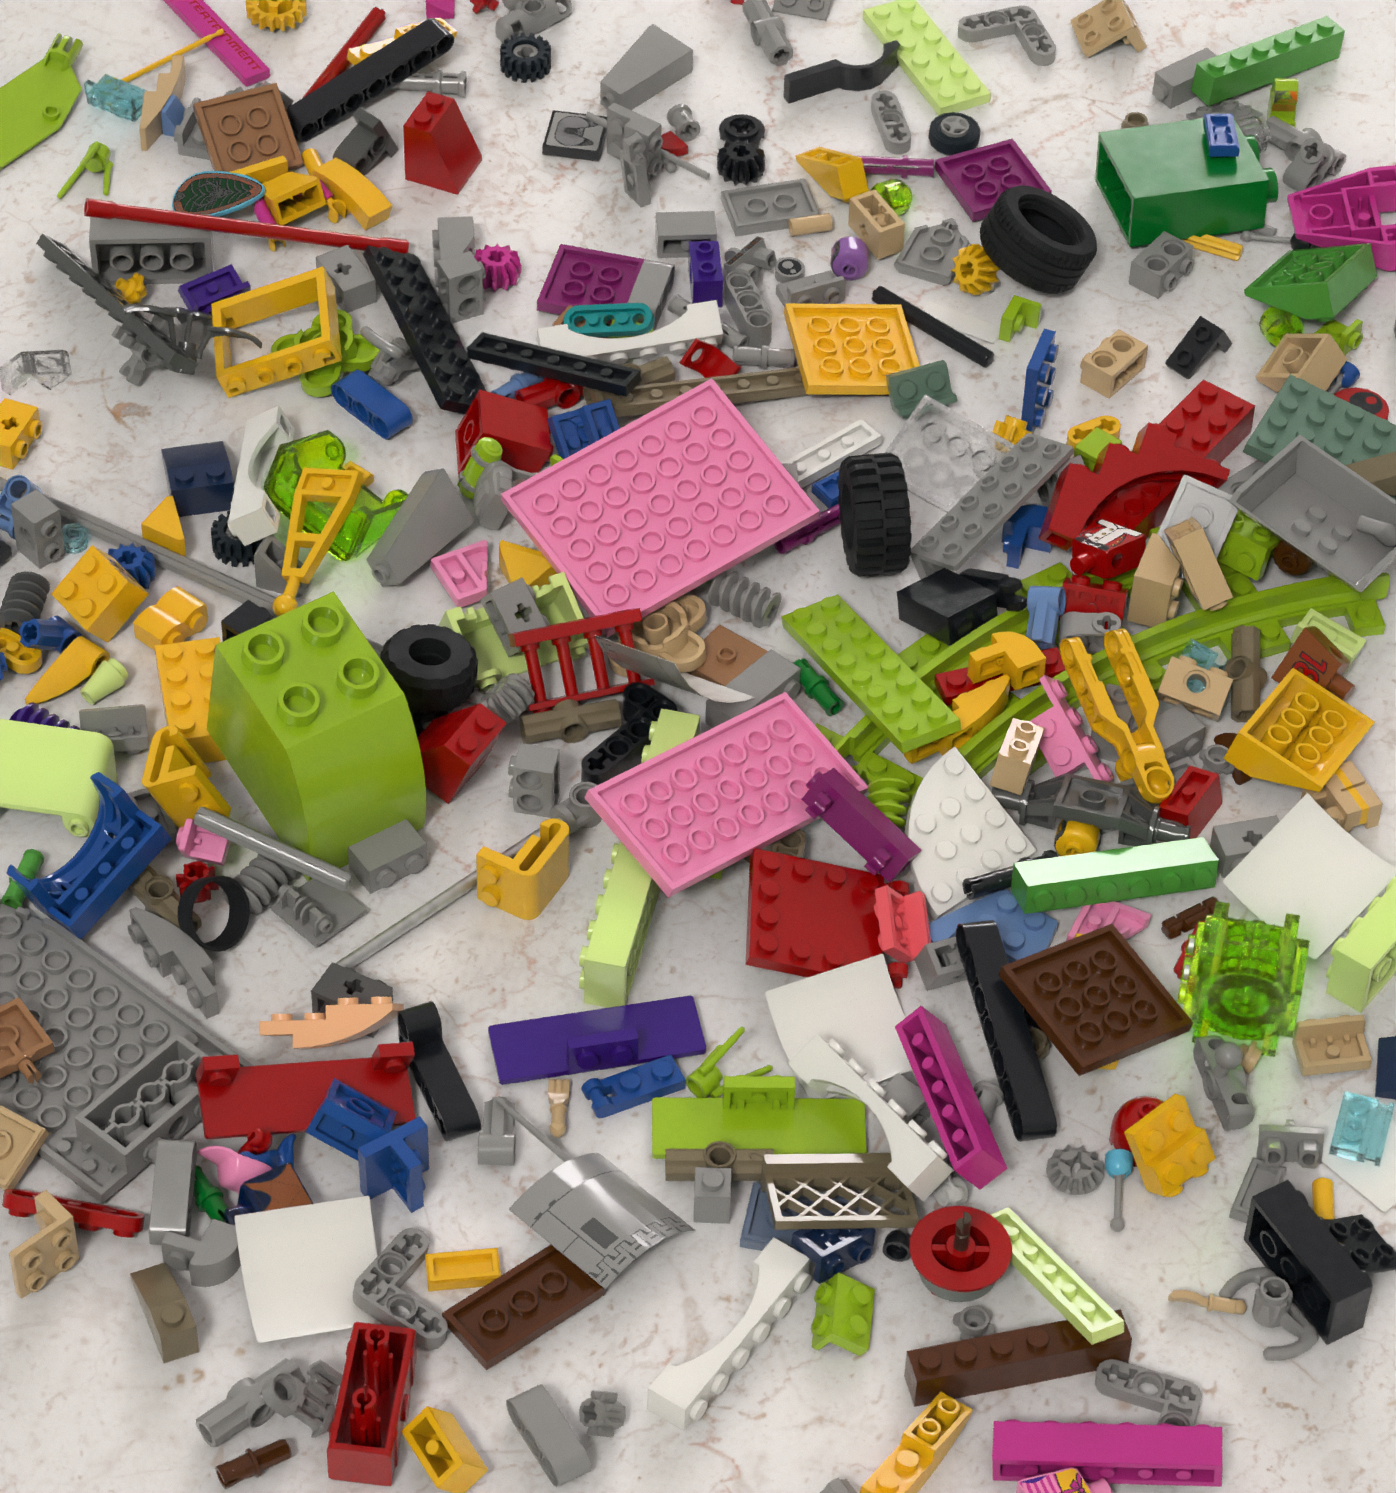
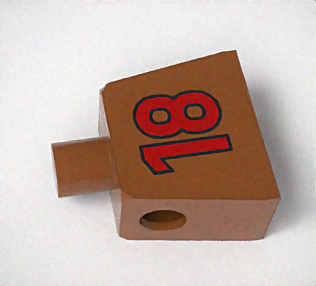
[1271,626,1355,701]

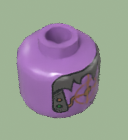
[830,236,869,281]

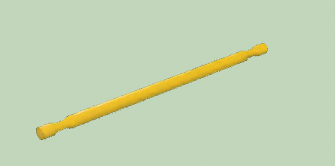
[105,28,224,92]

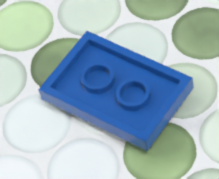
[1021,329,1059,434]

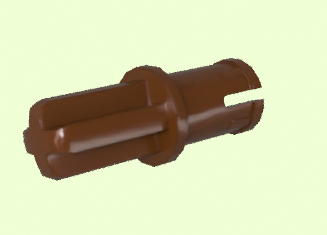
[215,1439,292,1489]

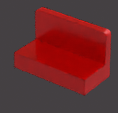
[1159,766,1222,839]

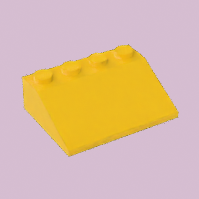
[1223,668,1375,792]

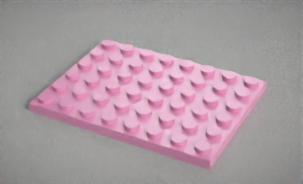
[501,378,820,638]

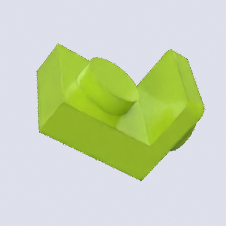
[999,295,1042,343]
[1314,319,1363,355]

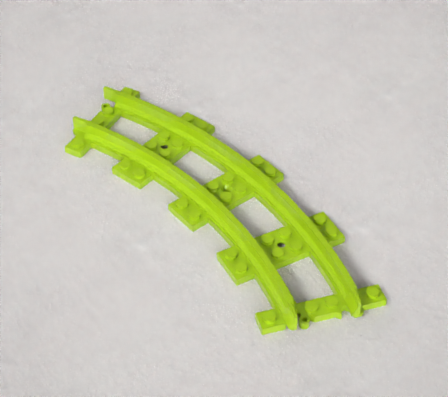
[815,527,1390,813]

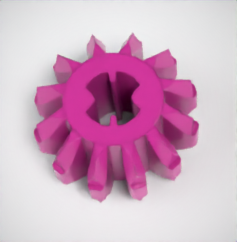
[474,243,522,292]

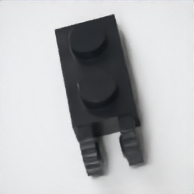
[960,568,1027,612]

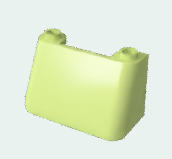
[438,572,589,691]
[0,719,117,837]

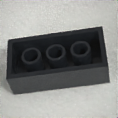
[1244,1180,1373,1345]

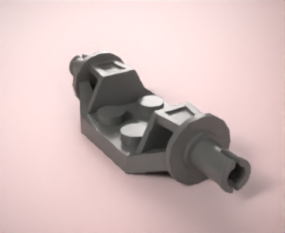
[991,773,1191,846]

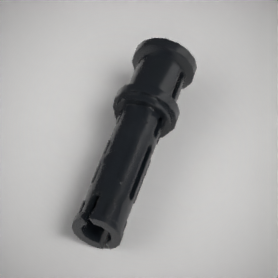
[962,850,1059,900]

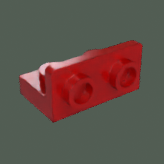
[1058,574,1129,629]

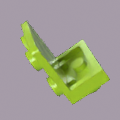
[1217,510,1280,581]

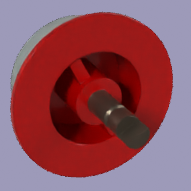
[909,1206,1012,1302]

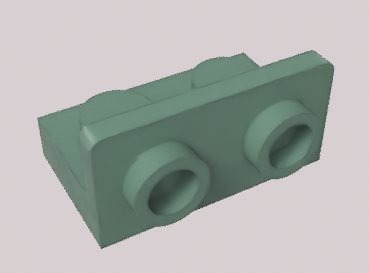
[885,360,957,418]

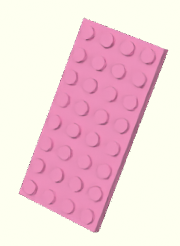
[585,692,868,898]

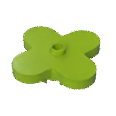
[271,309,380,397]

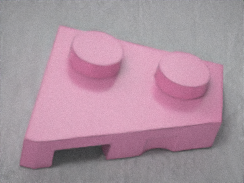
[430,539,488,607]
[1066,901,1151,941]

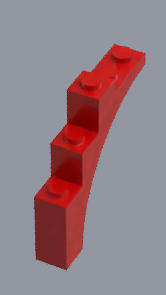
[1038,422,1230,551]

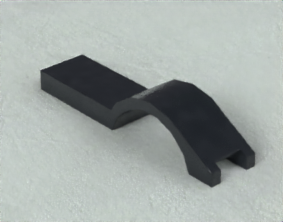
[783,40,900,104]

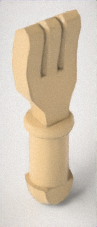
[548,1079,570,1138]
[1168,1290,1247,1315]

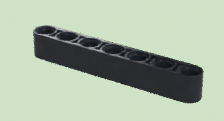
[286,18,454,142]
[956,920,1057,1142]

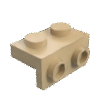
[1292,1015,1372,1076]

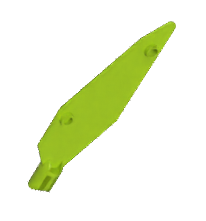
[0,33,83,169]

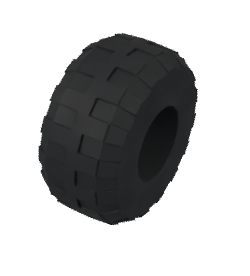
[380,624,478,715]

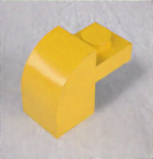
[967,632,1046,691]

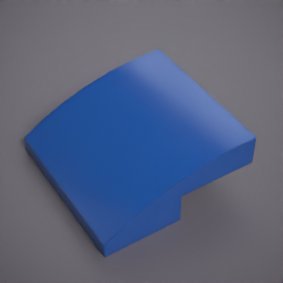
[547,399,620,459]

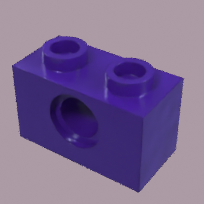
[688,241,723,307]

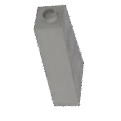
[600,24,693,110]
[366,468,475,586]

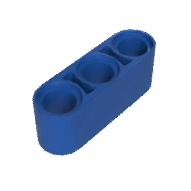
[331,370,413,439]

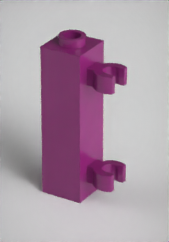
[801,768,922,883]

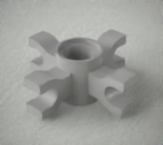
[112,315,176,386]

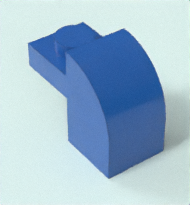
[1002,505,1053,569]

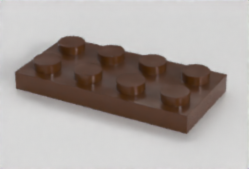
[442,1245,604,1370]

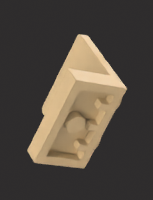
[1071,0,1147,58]
[9,1190,80,1299]

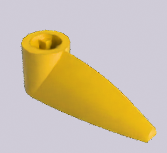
[25,636,110,705]

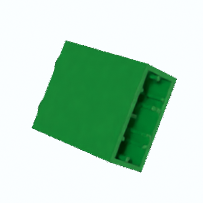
[1095,118,1278,247]

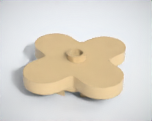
[609,594,707,677]

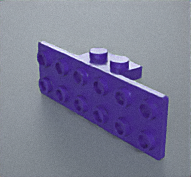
[488,996,706,1085]

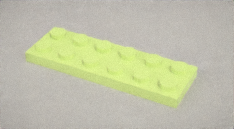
[862,0,991,115]

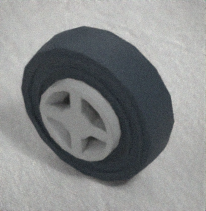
[928,112,980,155]

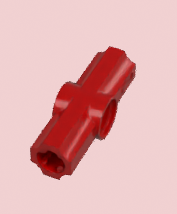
[515,377,584,409]

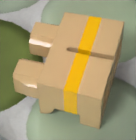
[1301,760,1383,833]

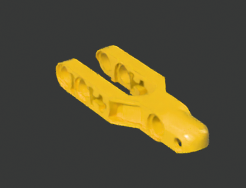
[1060,628,1174,804]

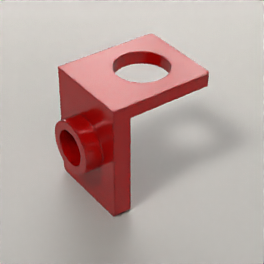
[679,338,741,378]

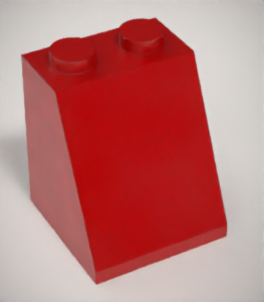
[403,91,482,195]
[455,389,553,474]
[417,703,507,804]

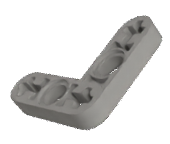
[958,6,1056,66]
[353,1228,448,1350]
[1095,1359,1202,1426]

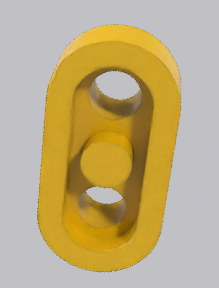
[0,628,42,674]

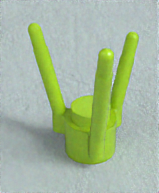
[57,141,114,199]
[685,1027,773,1098]

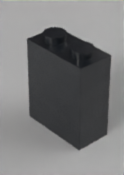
[897,568,998,645]

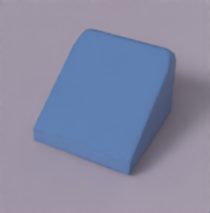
[161,95,185,137]

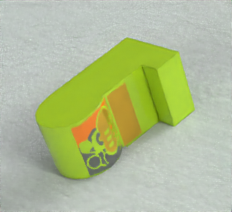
[1267,78,1298,127]

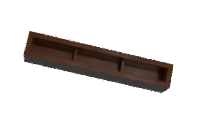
[904,1309,1132,1407]

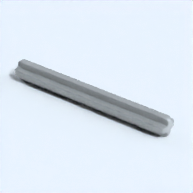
[194,807,352,891]

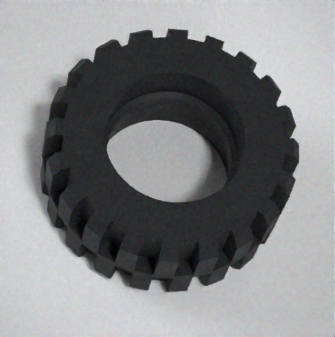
[838,453,911,577]

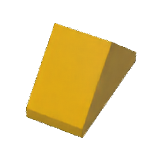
[141,496,186,557]

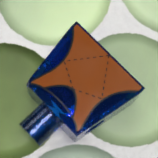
[224,1162,314,1225]

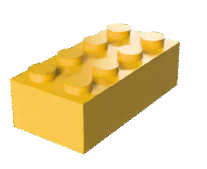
[155,637,226,763]

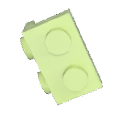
[1290,608,1366,674]

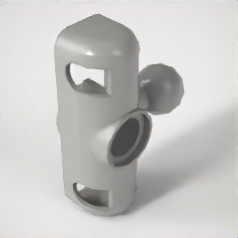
[495,0,572,43]
[1193,1035,1255,1131]

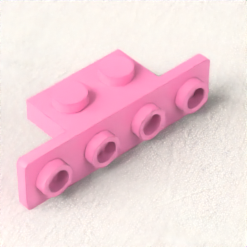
[1029,675,1114,783]

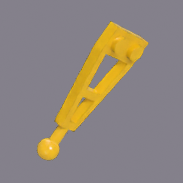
[272,467,364,617]

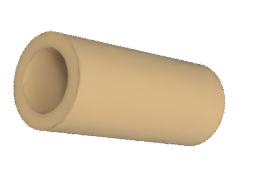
[788,213,832,236]

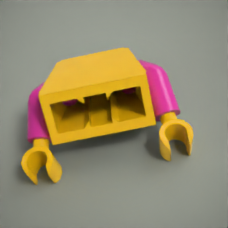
[254,172,346,252]

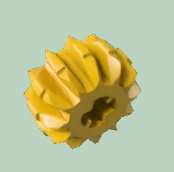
[950,244,1000,295]

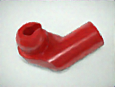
[237,1128,273,1155]

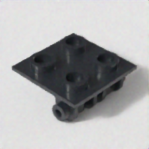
[1325,1214,1396,1274]

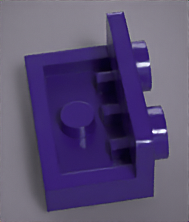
[178,264,251,319]

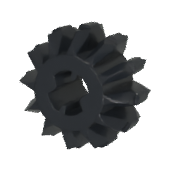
[717,139,765,186]

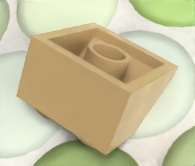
[1256,333,1347,393]
[1127,533,1183,627]

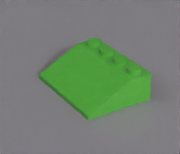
[1244,243,1377,322]

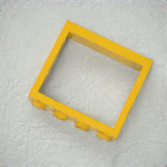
[211,266,342,398]

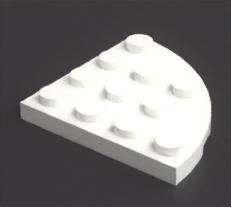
[905,747,1037,921]

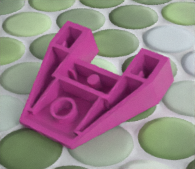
[1287,165,1396,271]

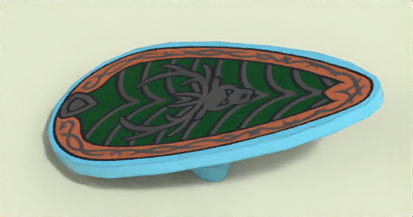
[172,171,266,217]

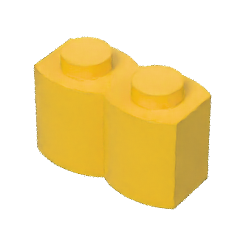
[133,586,208,650]

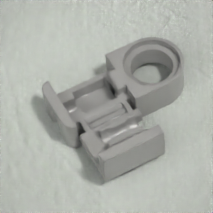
[262,1359,343,1438]

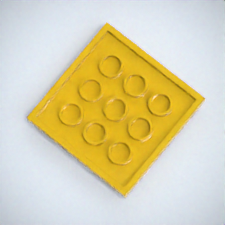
[783,303,920,395]

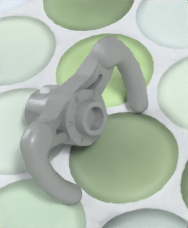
[360,326,419,386]
[1219,1267,1318,1361]

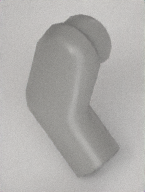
[1356,515,1396,547]

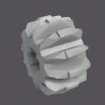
[479,673,535,724]

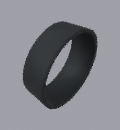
[177,876,250,951]

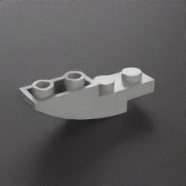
[128,907,219,1019]

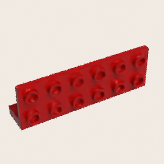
[196,1042,416,1140]

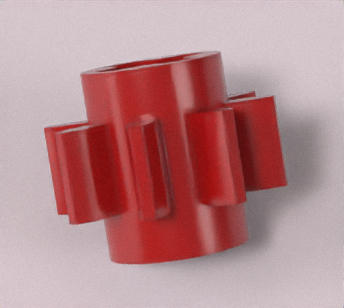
[176,861,219,903]

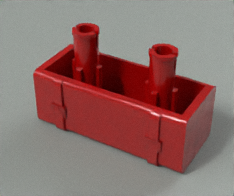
[327,1322,417,1486]

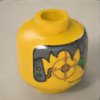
[1054,820,1101,856]

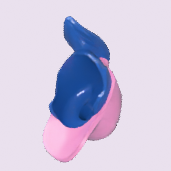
[197,1134,297,1197]

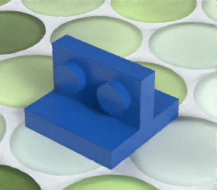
[306,1078,397,1161]
[358,1116,429,1213]

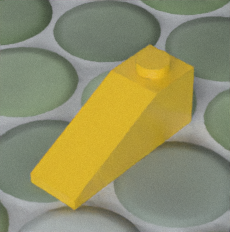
[795,147,869,202]

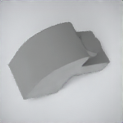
[161,1219,241,1287]

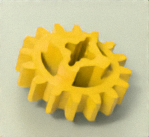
[246,0,307,32]

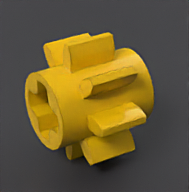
[992,415,1033,449]

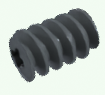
[0,571,50,635]

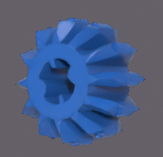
[108,542,156,589]

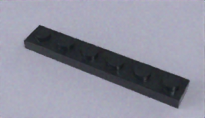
[467,332,642,397]

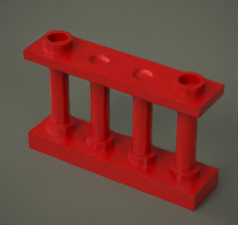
[508,608,655,714]

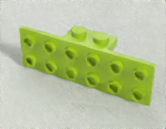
[652,1075,867,1159]

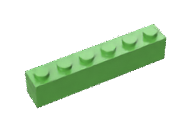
[1191,16,1345,106]
[1011,837,1219,914]

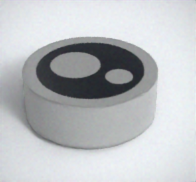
[774,257,804,283]

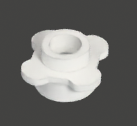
[934,1175,968,1207]

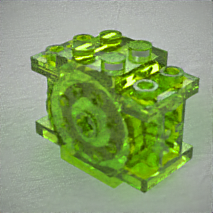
[1177,901,1310,1057]

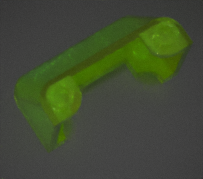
[263,430,409,561]

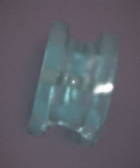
[62,523,88,554]

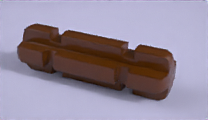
[1161,897,1223,939]

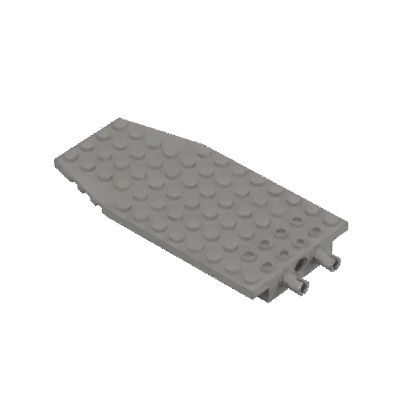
[0,899,254,1204]

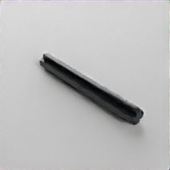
[872,286,994,367]

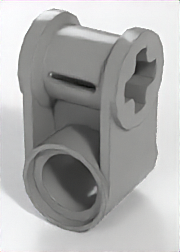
[1282,138,1335,192]
[1059,611,1122,654]

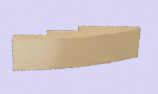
[139,55,186,151]

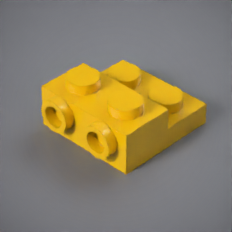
[1124,1094,1216,1197]

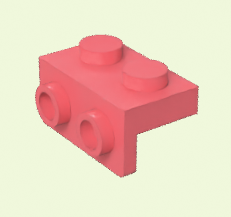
[874,885,931,963]

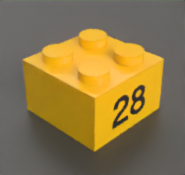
[51,545,149,643]

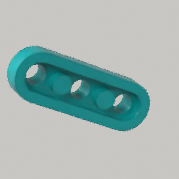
[564,303,655,337]

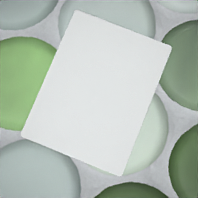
[1305,1089,1396,1212]

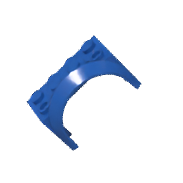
[6,772,172,939]

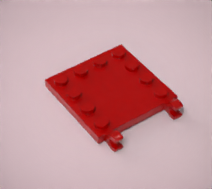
[745,848,909,989]

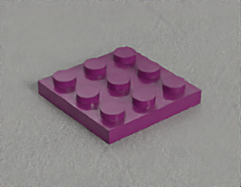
[934,138,1052,221]
[537,244,645,324]

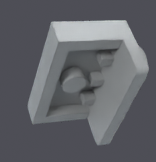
[79,704,149,754]

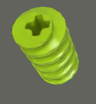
[867,778,911,829]

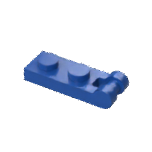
[581,1055,686,1118]

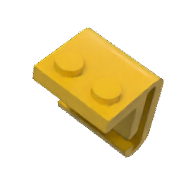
[142,726,231,828]
[476,818,569,920]

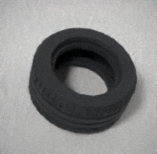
[980,185,1097,294]

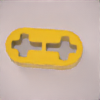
[1066,415,1121,449]

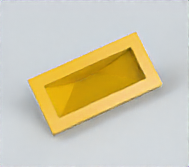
[499,540,557,587]

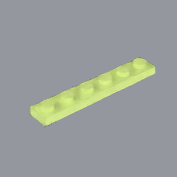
[990,1208,1124,1345]

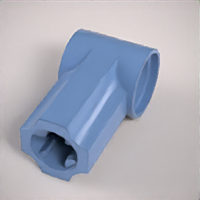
[1026,586,1066,650]

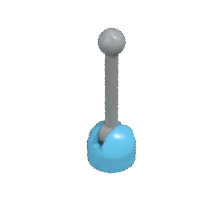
[1105,1149,1134,1232]

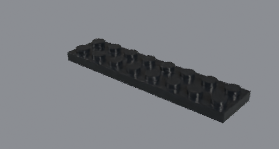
[363,245,486,414]

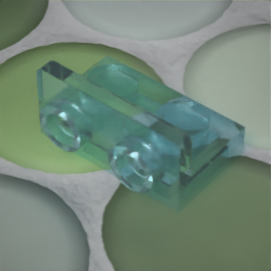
[84,74,147,122]

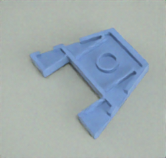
[929,889,1058,1005]

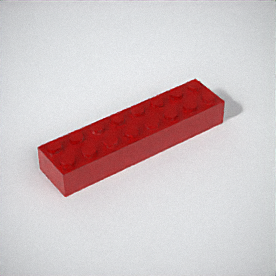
[1082,379,1255,539]

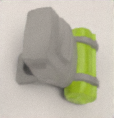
[457,437,536,530]

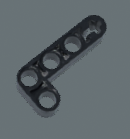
[581,682,677,785]
[397,1001,481,1142]

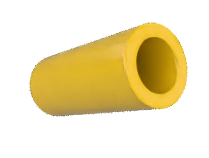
[301,148,323,176]
[1312,1178,1335,1220]

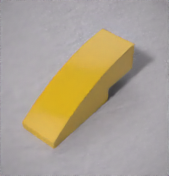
[312,158,393,231]

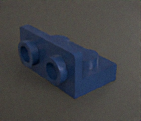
[791,1213,876,1284]

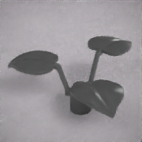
[123,304,262,375]

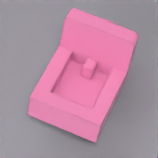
[176,818,231,866]

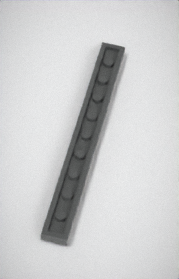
[36,234,198,374]

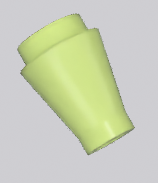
[80,658,129,705]

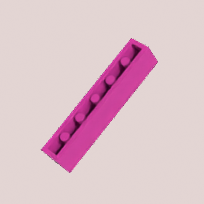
[895,1006,1008,1190]
[992,1419,1222,1487]

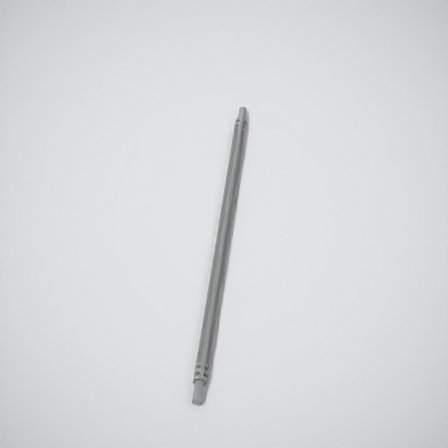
[0,477,485,705]

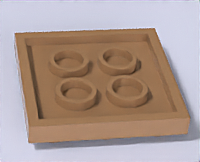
[193,83,303,172]

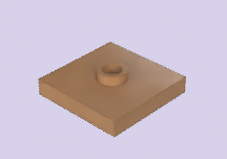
[687,625,768,686]

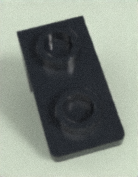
[1165,316,1232,379]

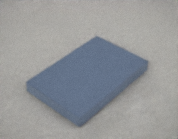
[740,1182,859,1254]

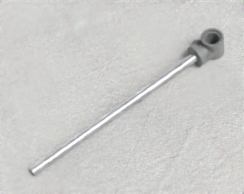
[335,781,602,968]

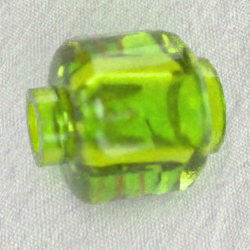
[870,179,913,216]
[1259,306,1303,347]

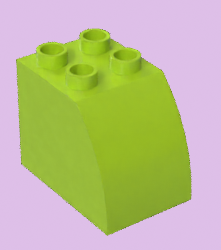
[207,591,426,882]

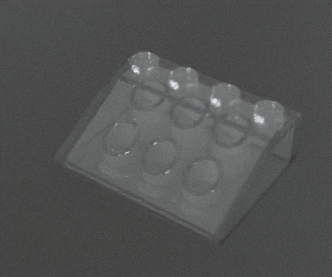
[885,395,1015,513]

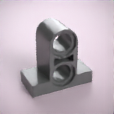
[333,107,399,176]

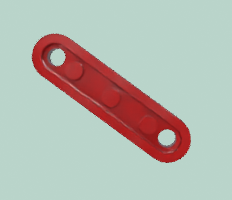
[2,1189,145,1238]

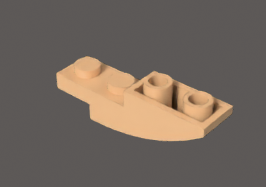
[259,997,404,1049]

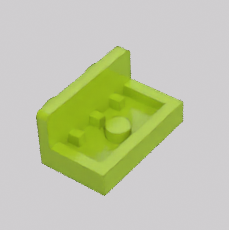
[811,1272,875,1356]

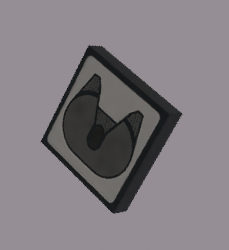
[542,110,607,161]

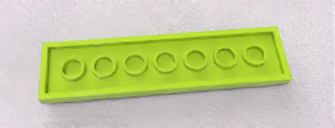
[781,594,961,754]

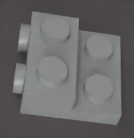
[607,103,663,181]

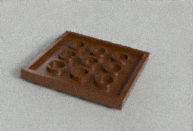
[999,924,1193,1076]

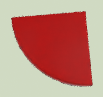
[661,131,688,157]

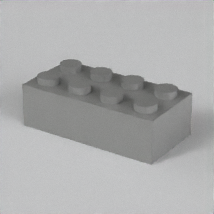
[89,214,214,285]

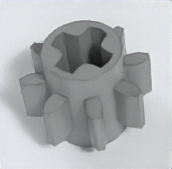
[579,1390,626,1437]

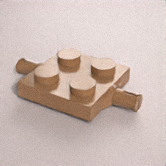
[0,997,55,1084]

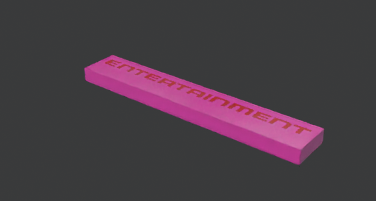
[163,0,270,87]

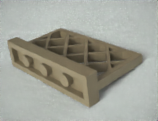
[760,1153,919,1230]

